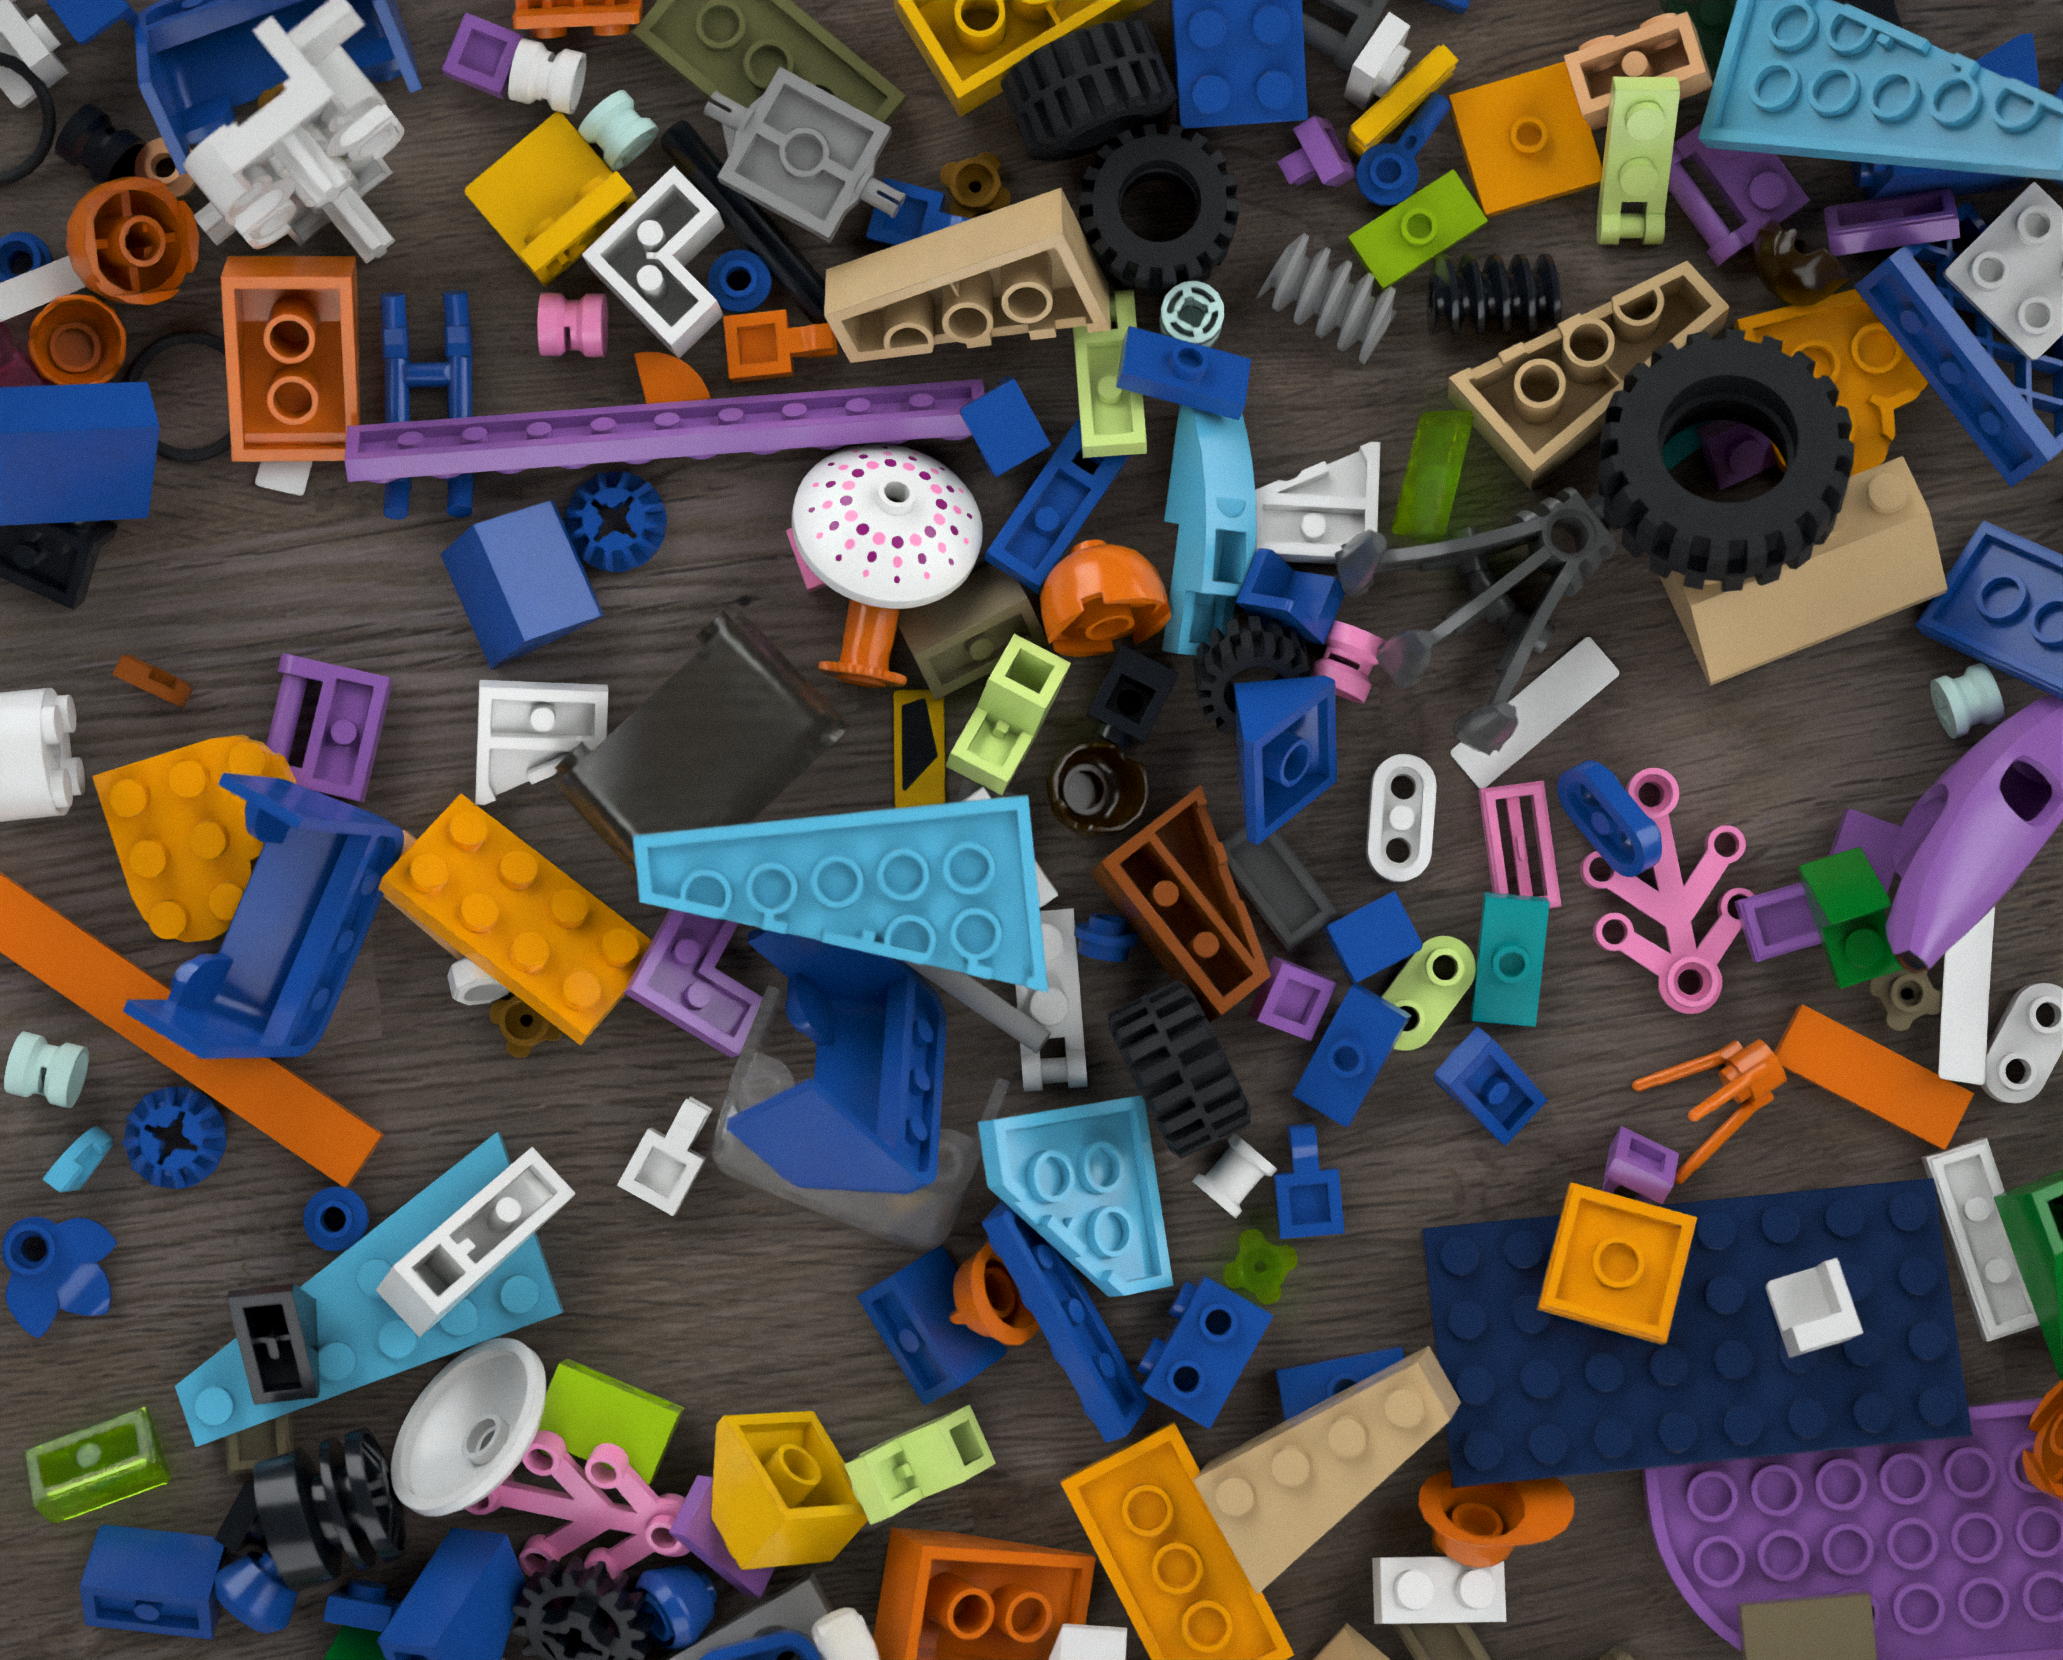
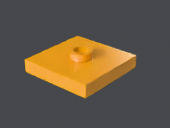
[1447,61,1602,218]
[1536,1182,1697,1345]

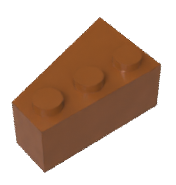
[1090,785,1271,1023]

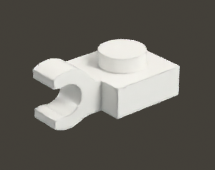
[617,1096,713,1216]

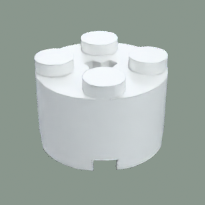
[0,688,85,822]

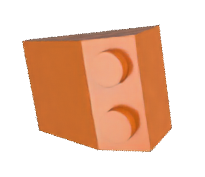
[220,256,360,462]
[873,1527,1096,1660]

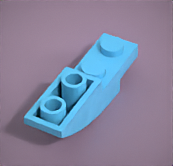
[1162,405,1257,656]

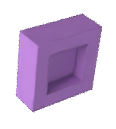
[442,12,525,99]
[1696,420,1777,490]
[1248,956,1337,1041]

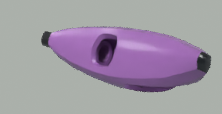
[1886,694,2063,974]

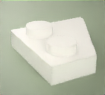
[1255,442,1380,564]
[475,680,608,805]

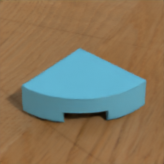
[42,1126,114,1193]

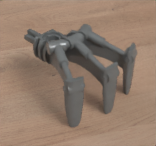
[1335,487,1617,755]

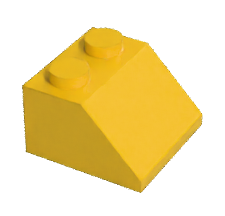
[711,1411,868,1570]

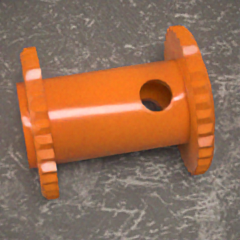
[818,599,907,689]

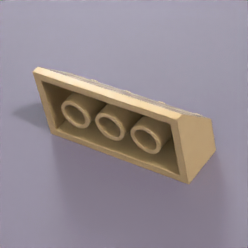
[1659,456,1948,686]

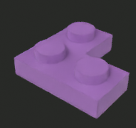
[623,909,768,1058]

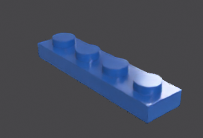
[982,1200,1150,1443]

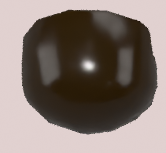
[1751,219,1851,306]
[1046,741,1150,837]

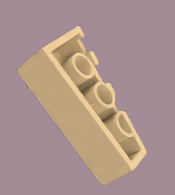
[824,188,1111,363]
[1448,261,1730,490]
[1193,1346,1461,1595]

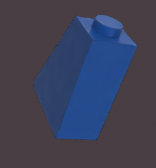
[377,1527,526,1660]

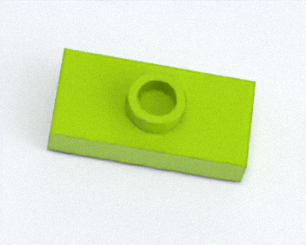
[1346,169,1488,293]

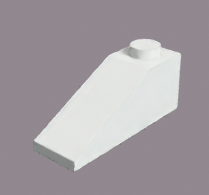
[376,1147,576,1338]

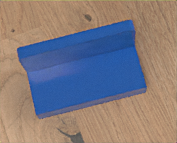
[857,1245,1007,1406]
[80,1524,227,1640]

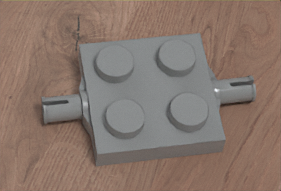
[704,66,906,243]

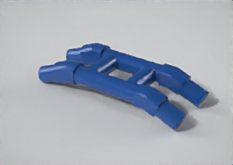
[379,290,475,520]

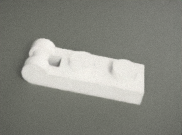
[1015,908,1088,1092]

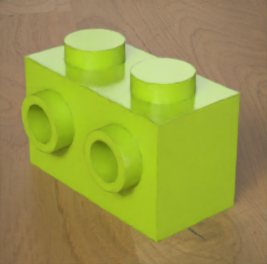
[538,1358,685,1485]

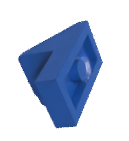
[1433,1026,1548,1146]

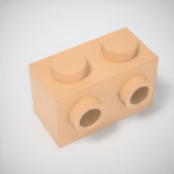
[1564,12,1713,131]

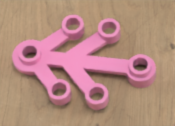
[1580,768,1755,1014]
[465,1430,691,1579]

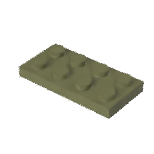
[632,0,907,125]

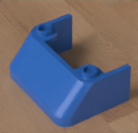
[134,0,422,175]
[123,773,404,1059]
[726,927,947,1194]

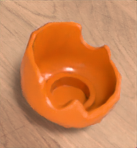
[28,294,127,385]

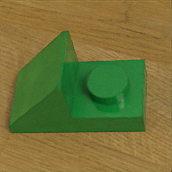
[1796,847,1903,989]

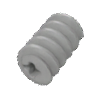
[1256,233,1398,365]

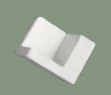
[1766,1258,1863,1358]

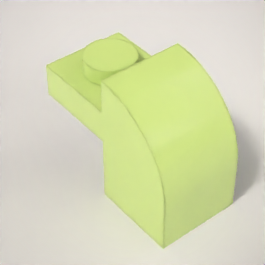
[945,634,1071,795]
[844,1404,996,1525]

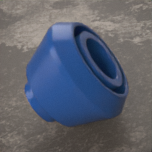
[214,1549,299,1634]
[634,1564,717,1651]

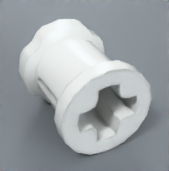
[1192,1133,1277,1218]

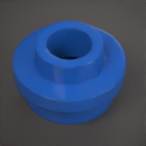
[0,232,53,283]
[708,250,772,314]
[1074,913,1138,962]
[303,1187,369,1251]

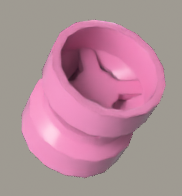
[537,292,609,358]
[1310,620,1385,704]

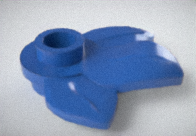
[2,1216,117,1338]

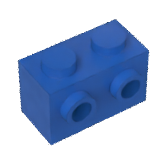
[1136,1274,1273,1429]

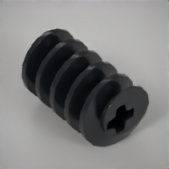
[1427,254,1563,335]

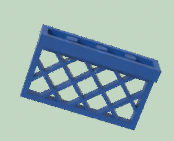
[1854,201,2063,487]

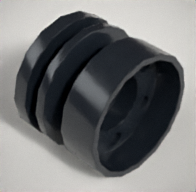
[253,1426,407,1593]

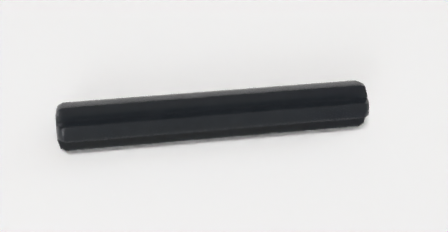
[661,120,827,324]

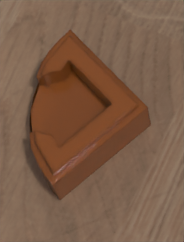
[112,654,193,708]

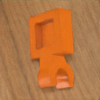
[723,309,838,383]

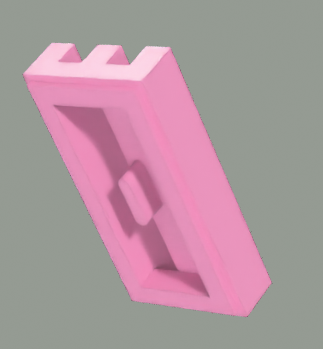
[1478,780,1562,909]

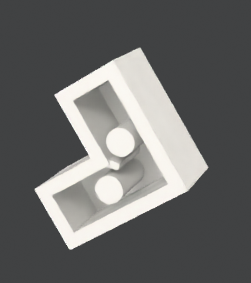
[582,166,725,359]

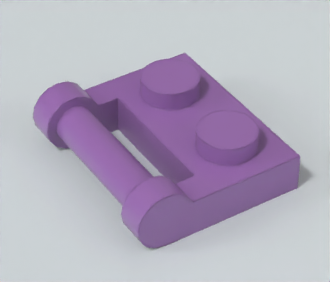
[1668,123,1810,268]
[266,653,393,803]

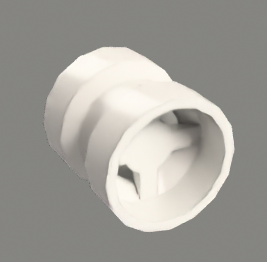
[508,38,587,115]

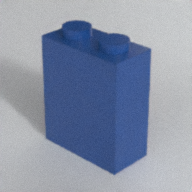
[0,382,160,526]

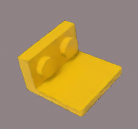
[465,112,638,287]

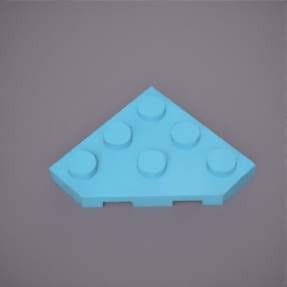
[978,1095,1174,1297]

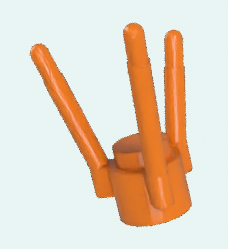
[1632,1039,1787,1184]

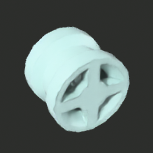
[578,90,659,171]
[1930,662,2005,739]

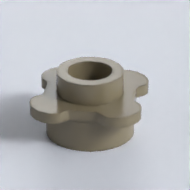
[1868,968,1942,1031]

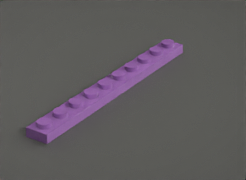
[344,379,985,484]

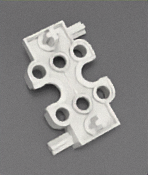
[184,0,404,263]

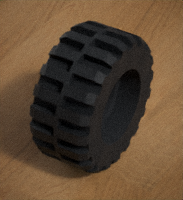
[1597,329,1854,592]

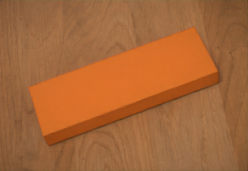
[1774,1004,1974,1150]

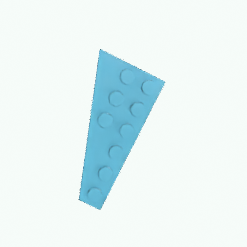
[1698,0,2063,180]
[633,795,1048,993]
[175,1131,564,1447]

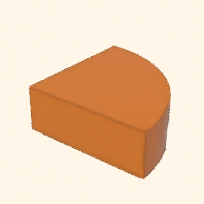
[634,352,711,404]

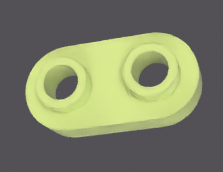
[1380,936,1476,1051]

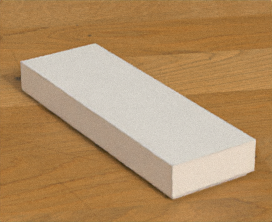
[1921,1138,2040,1342]

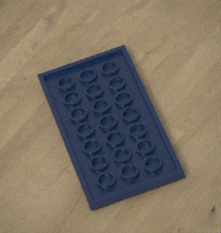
[1421,1178,1973,1489]

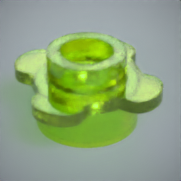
[1223,1229,1298,1304]

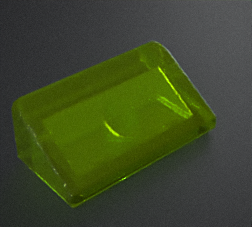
[1392,410,1474,543]
[25,1407,171,1523]

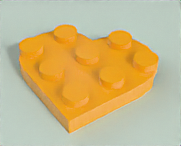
[1733,289,1929,476]
[92,734,296,942]

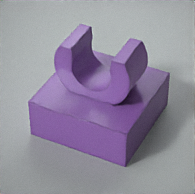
[1278,115,1356,187]
[1602,1126,1679,1204]

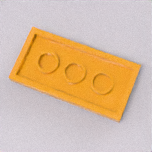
[378,793,652,1046]
[1060,1421,1294,1660]

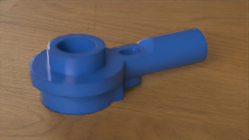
[1356,92,1452,207]

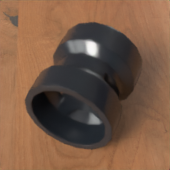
[55,103,146,185]

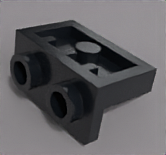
[0,520,118,610]

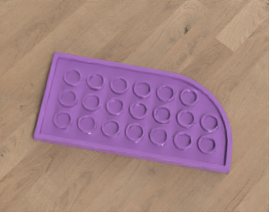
[1641,1398,2063,1660]

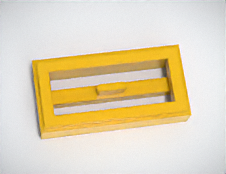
[1346,44,1459,159]

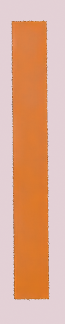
[0,872,385,1188]

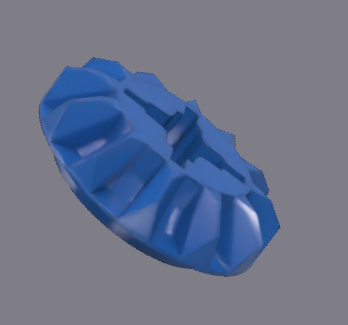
[565,470,667,572]
[122,1087,227,1189]

